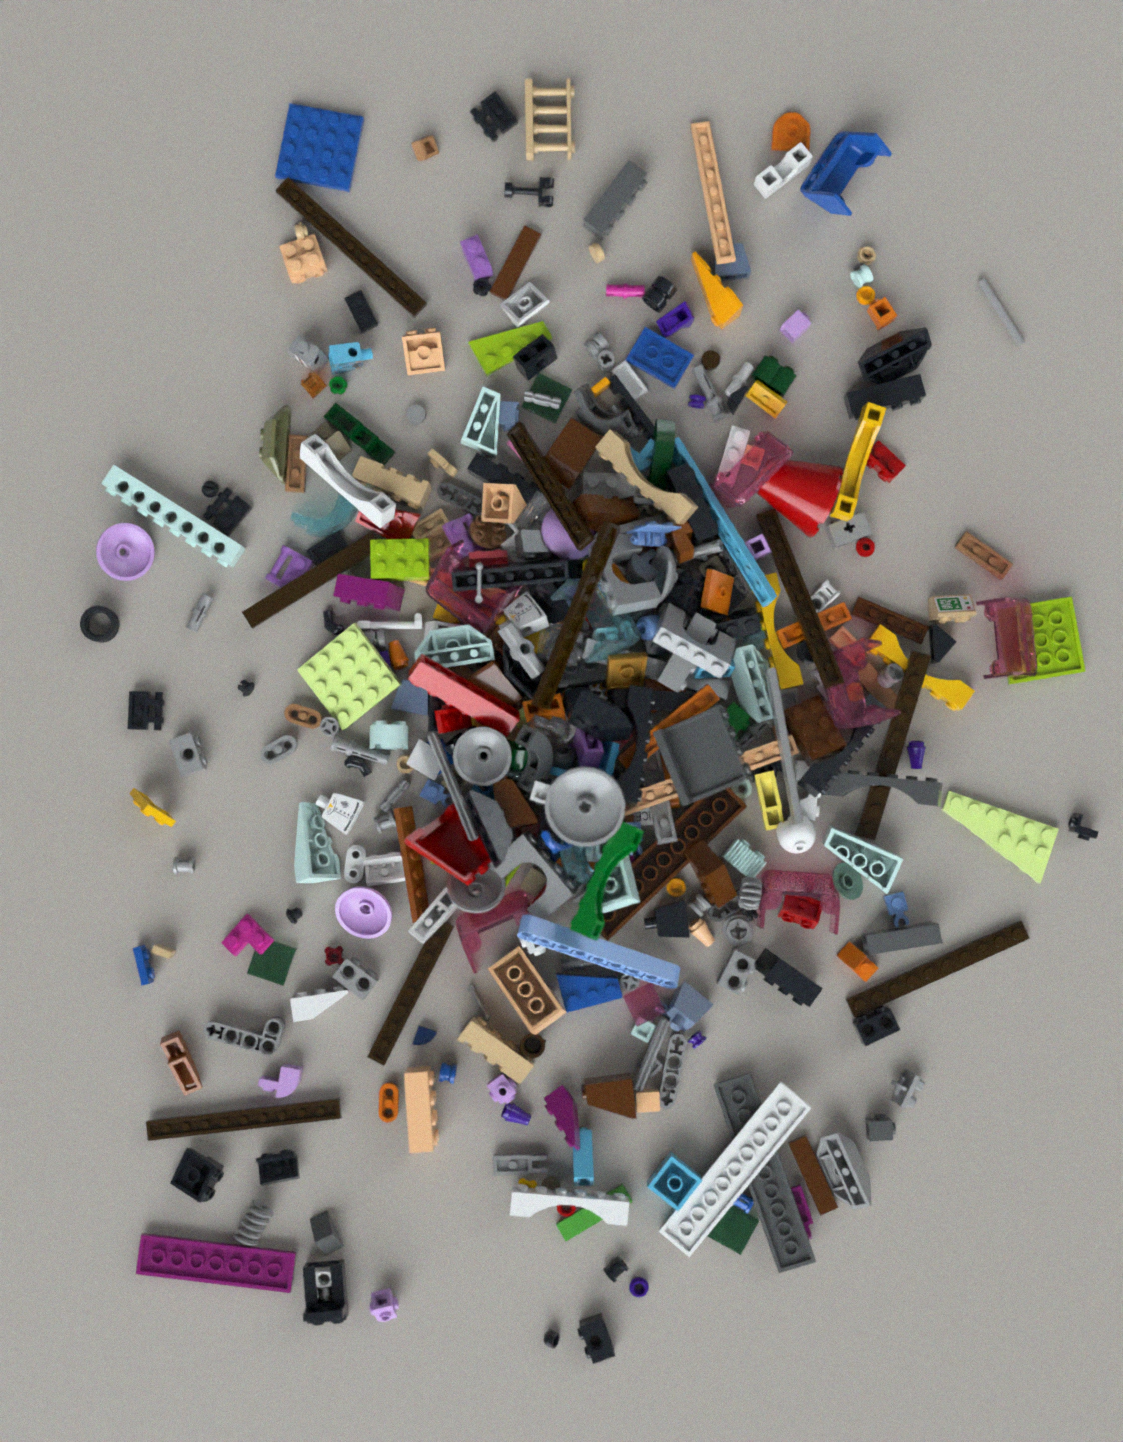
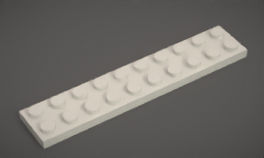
[659,1081,812,1257]

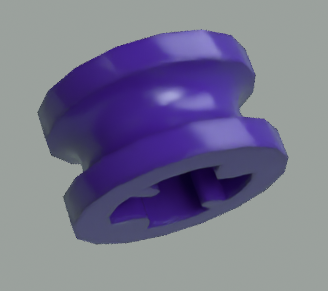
[688,394,706,409]
[687,1030,707,1049]

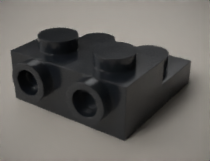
[170,1148,224,1202]

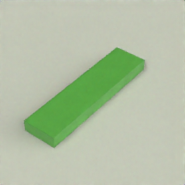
[556,1183,633,1241]

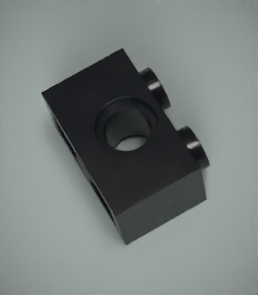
[513,334,558,381]
[577,1313,615,1364]

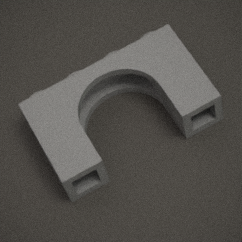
[588,533,661,615]
[652,603,736,679]
[489,832,578,920]

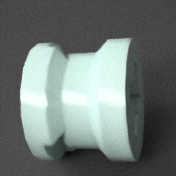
[850,264,873,289]

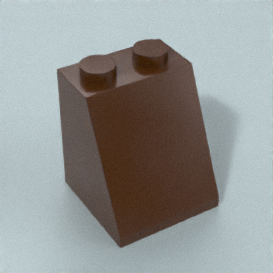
[466,657,527,708]
[493,776,538,827]
[581,1073,637,1119]

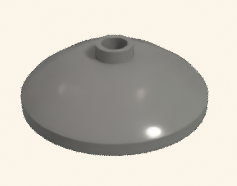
[650,546,678,604]
[453,727,512,786]
[447,864,506,913]

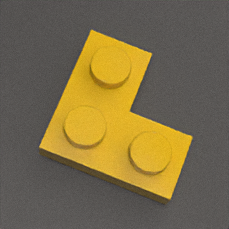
[129,788,176,827]

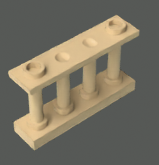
[525,78,575,161]

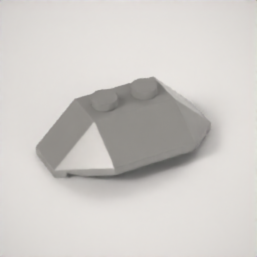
[816,1132,872,1210]

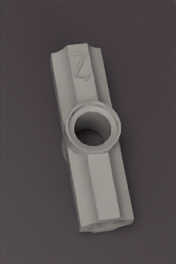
[498,621,545,679]

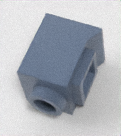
[499,401,519,431]

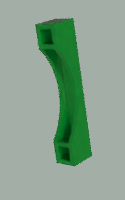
[570,822,644,941]

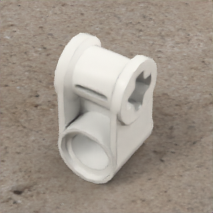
[811,579,841,613]

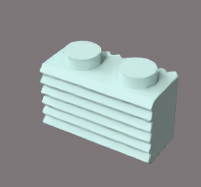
[721,838,766,878]

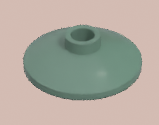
[832,863,863,900]

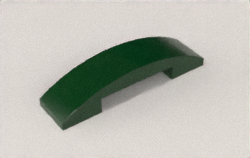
[646,418,675,491]

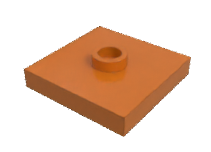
[701,569,734,615]

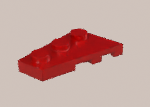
[355,509,421,539]

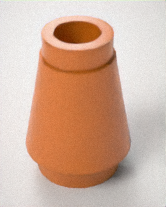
[388,640,409,670]

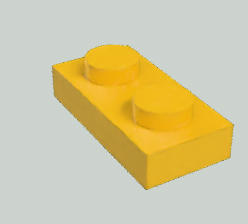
[746,379,788,419]

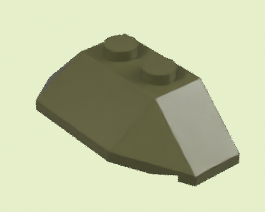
[259,405,292,484]

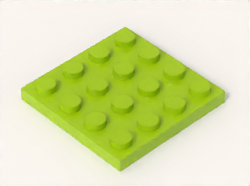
[995,596,1086,685]

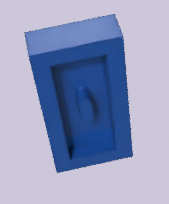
[133,945,155,986]

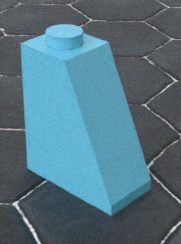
[573,1127,594,1186]

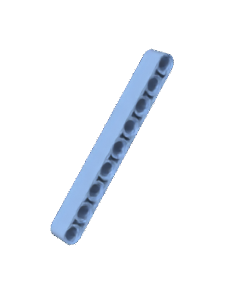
[517,915,680,989]

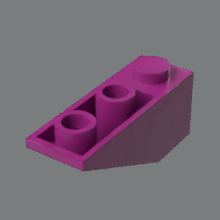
[544,1085,581,1150]

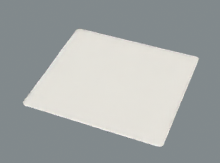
[406,739,440,780]

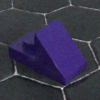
[656,301,695,338]

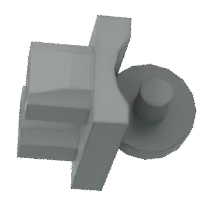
[891,1069,925,1109]

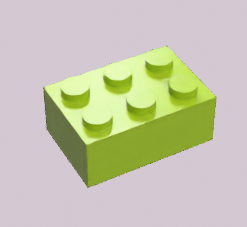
[370,539,431,581]

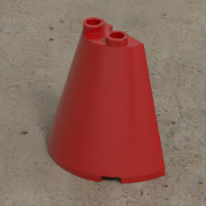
[756,458,844,538]
[404,803,491,886]

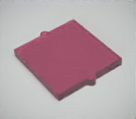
[623,983,666,1027]

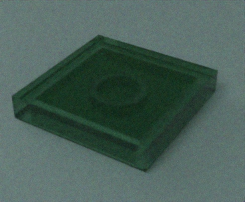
[522,373,573,424]
[247,941,297,986]
[707,1205,759,1255]

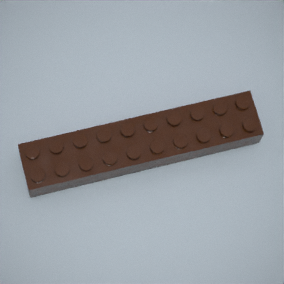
[600,788,747,941]

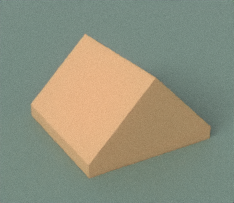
[481,483,526,524]

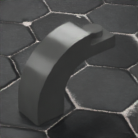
[574,383,636,436]
[515,724,553,793]

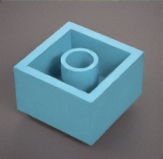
[646,1151,702,1212]

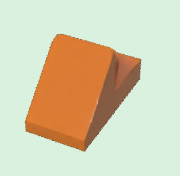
[836,942,879,982]

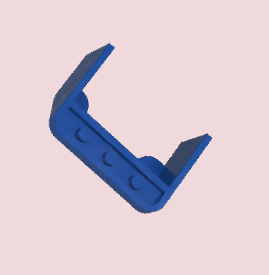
[800,131,892,216]

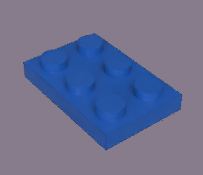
[626,327,694,389]

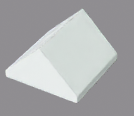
[500,282,550,328]

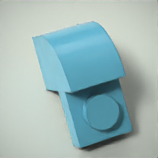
[630,439,654,473]

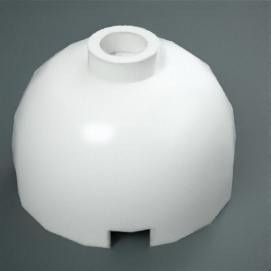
[776,816,816,854]

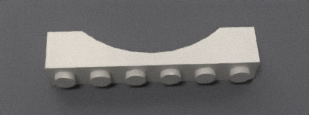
[300,434,396,528]
[510,1184,629,1226]

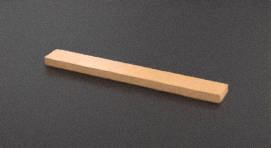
[690,121,736,265]

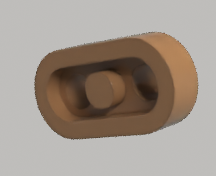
[284,704,323,729]

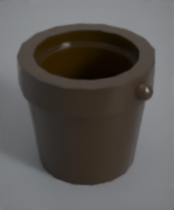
[519,1033,546,1058]

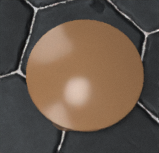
[469,515,506,549]

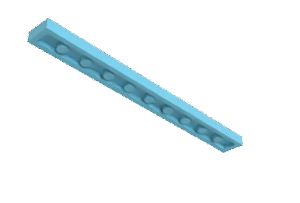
[672,437,777,607]

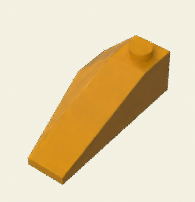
[691,251,743,330]

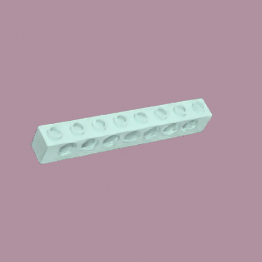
[101,465,245,568]

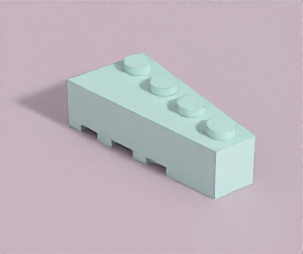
[822,825,903,894]
[596,840,640,913]

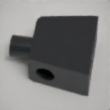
[644,900,690,938]

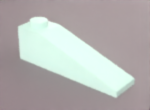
[294,802,341,883]

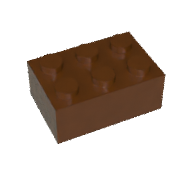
[784,695,846,767]

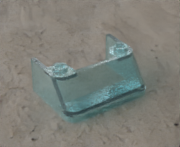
[550,578,641,663]

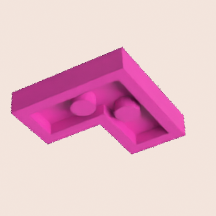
[221,914,274,956]

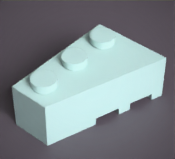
[460,387,500,458]

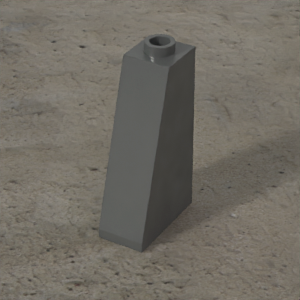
[861,921,943,955]

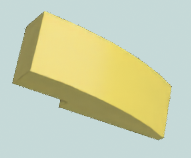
[754,770,784,831]

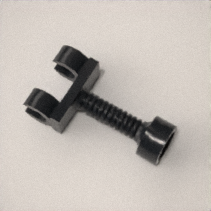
[504,177,554,207]

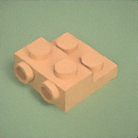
[279,234,328,283]
[402,328,445,375]

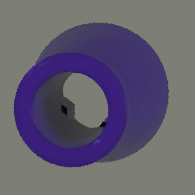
[907,741,926,769]
[501,1102,531,1126]

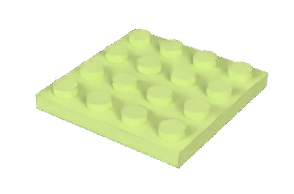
[297,623,402,730]

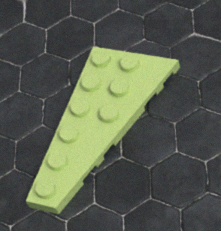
[942,791,1059,884]

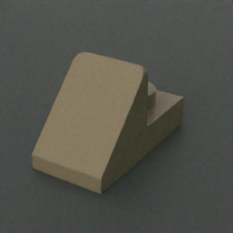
[311,421,351,461]

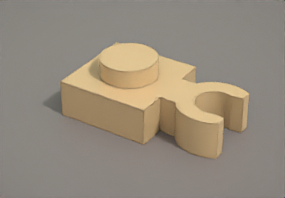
[427,448,458,477]

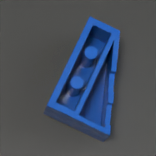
[556,973,623,1013]

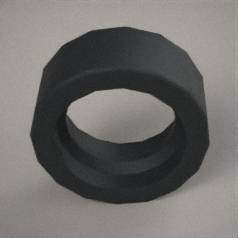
[80,605,120,643]

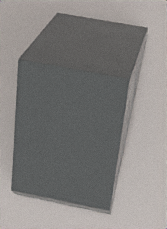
[310,1210,344,1255]

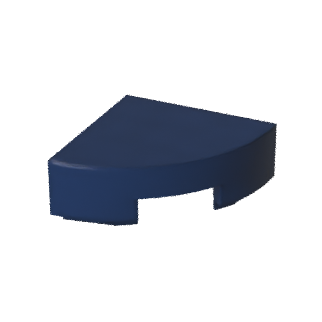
[413,1025,437,1045]

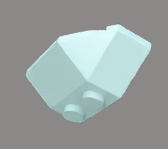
[414,625,495,668]
[731,644,773,723]

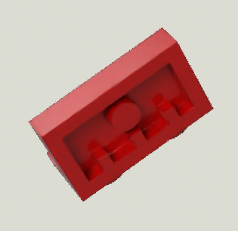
[866,440,906,483]
[435,705,472,734]
[777,889,824,929]

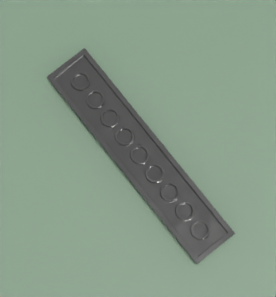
[713,1072,816,1273]

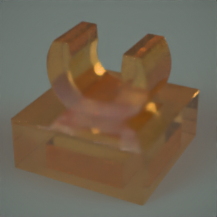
[300,372,327,399]

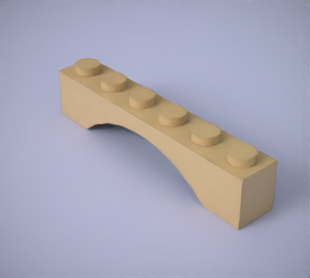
[595,429,699,525]

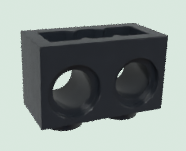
[852,1006,900,1046]

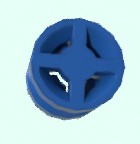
[438,1062,457,1084]

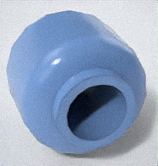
[636,614,660,641]

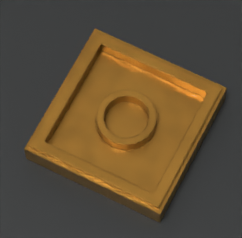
[604,652,648,690]

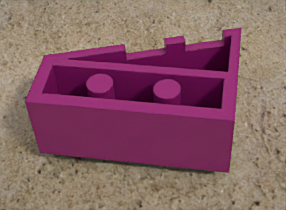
[333,574,405,612]

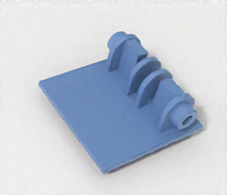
[627,521,681,547]

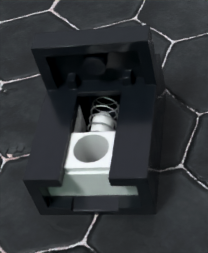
[303,1259,349,1326]

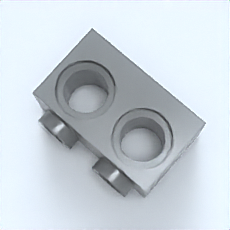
[716,948,757,995]
[332,957,379,1000]

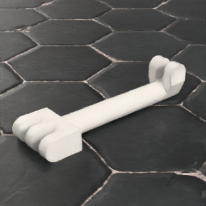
[357,613,422,630]

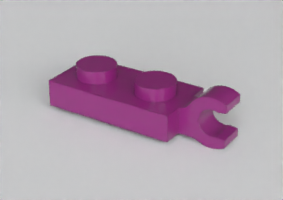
[791,1184,814,1239]

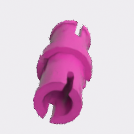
[606,283,645,299]

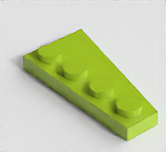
[468,321,552,376]

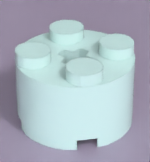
[369,721,409,750]

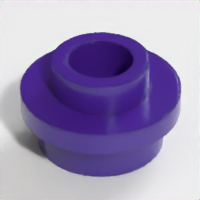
[629,1277,649,1297]

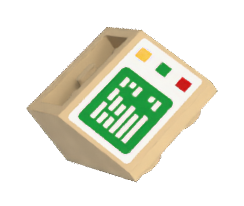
[928,594,977,624]

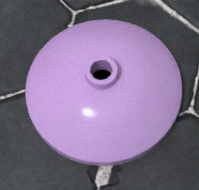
[541,509,596,560]
[96,523,154,581]
[335,886,392,939]

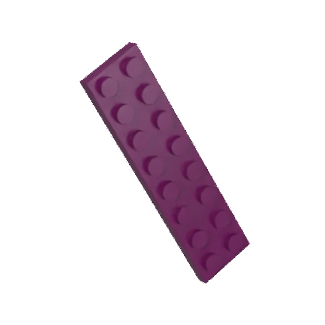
[136,1233,296,1293]

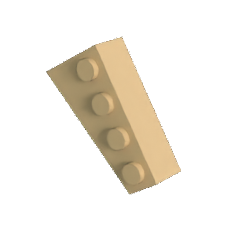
[352,456,432,510]
[457,1016,534,1084]

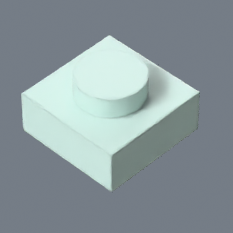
[630,1016,657,1043]

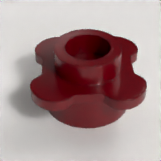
[324,946,344,966]

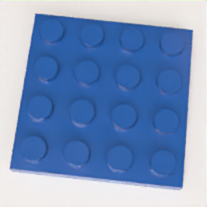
[275,103,364,192]

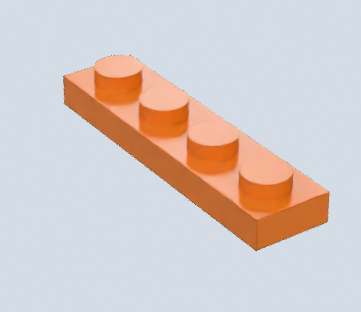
[776,602,852,649]

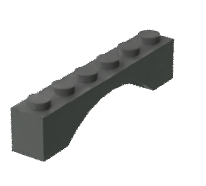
[823,769,943,807]

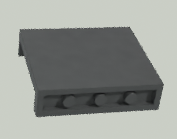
[653,705,752,806]

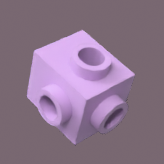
[487,1072,517,1104]
[369,1288,399,1322]

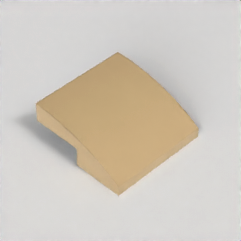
[412,509,454,562]

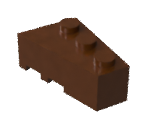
[573,493,640,532]
[684,840,737,909]

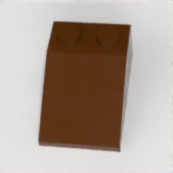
[545,417,602,489]

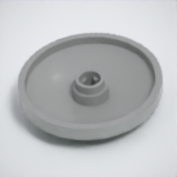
[545,766,625,847]

